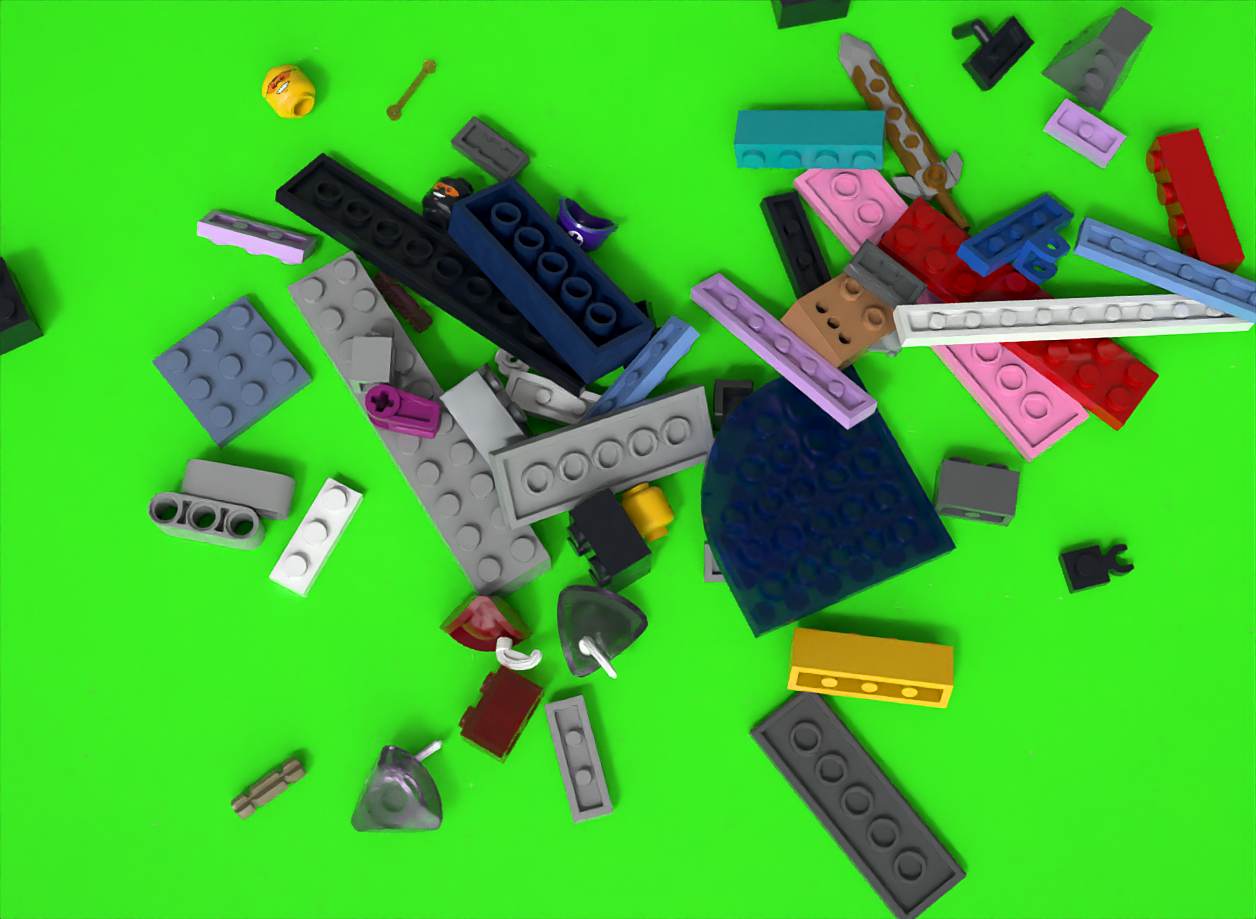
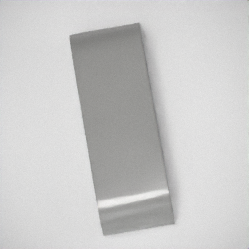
[179,459,297,520]
[148,492,266,550]

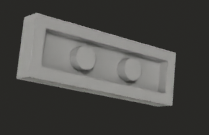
[544,695,613,824]

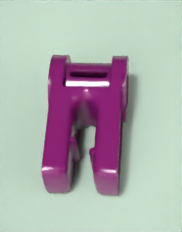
[365,384,442,439]

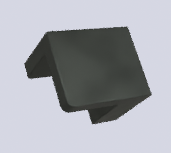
[713,379,754,432]

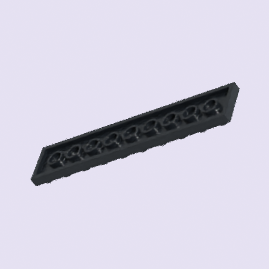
[275,153,593,398]

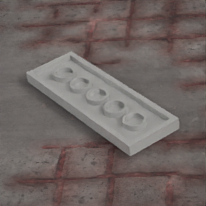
[488,383,717,530]

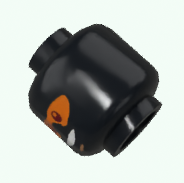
[422,176,474,231]

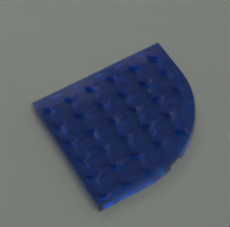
[701,364,956,638]

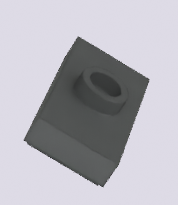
[451,116,530,182]
[843,239,928,310]

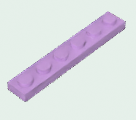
[691,273,877,430]

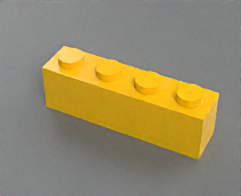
[787,627,954,708]

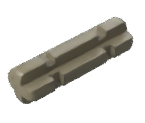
[231,757,306,819]

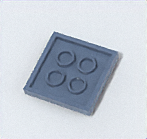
[152,295,312,449]

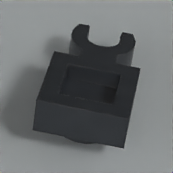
[1058,544,1134,594]

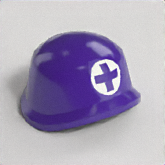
[556,196,618,252]

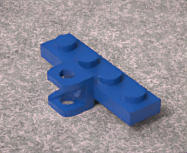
[956,193,1074,284]

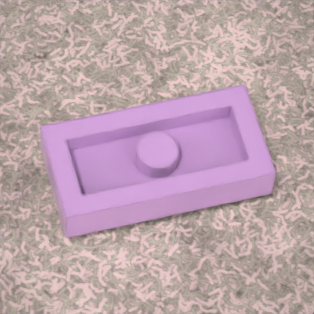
[1043,98,1127,169]

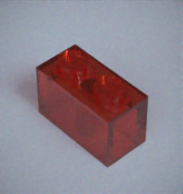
[458,665,544,764]

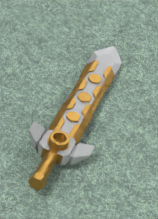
[838,33,971,232]

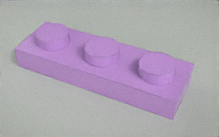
[197,210,317,265]

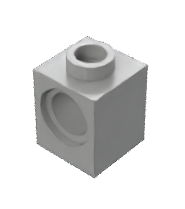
[350,332,396,395]

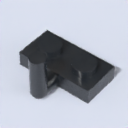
[952,16,1034,92]

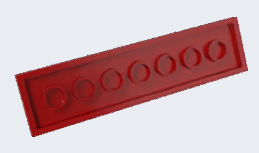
[877,196,1159,432]

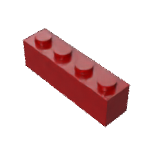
[1146,128,1245,273]

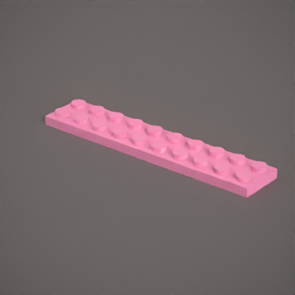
[793,168,1090,463]

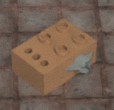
[780,272,918,371]

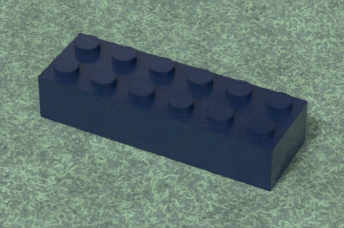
[448,176,654,385]

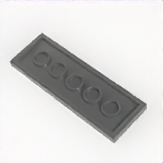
[749,691,967,919]

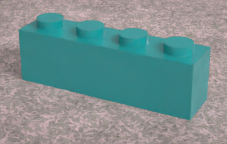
[734,110,886,170]

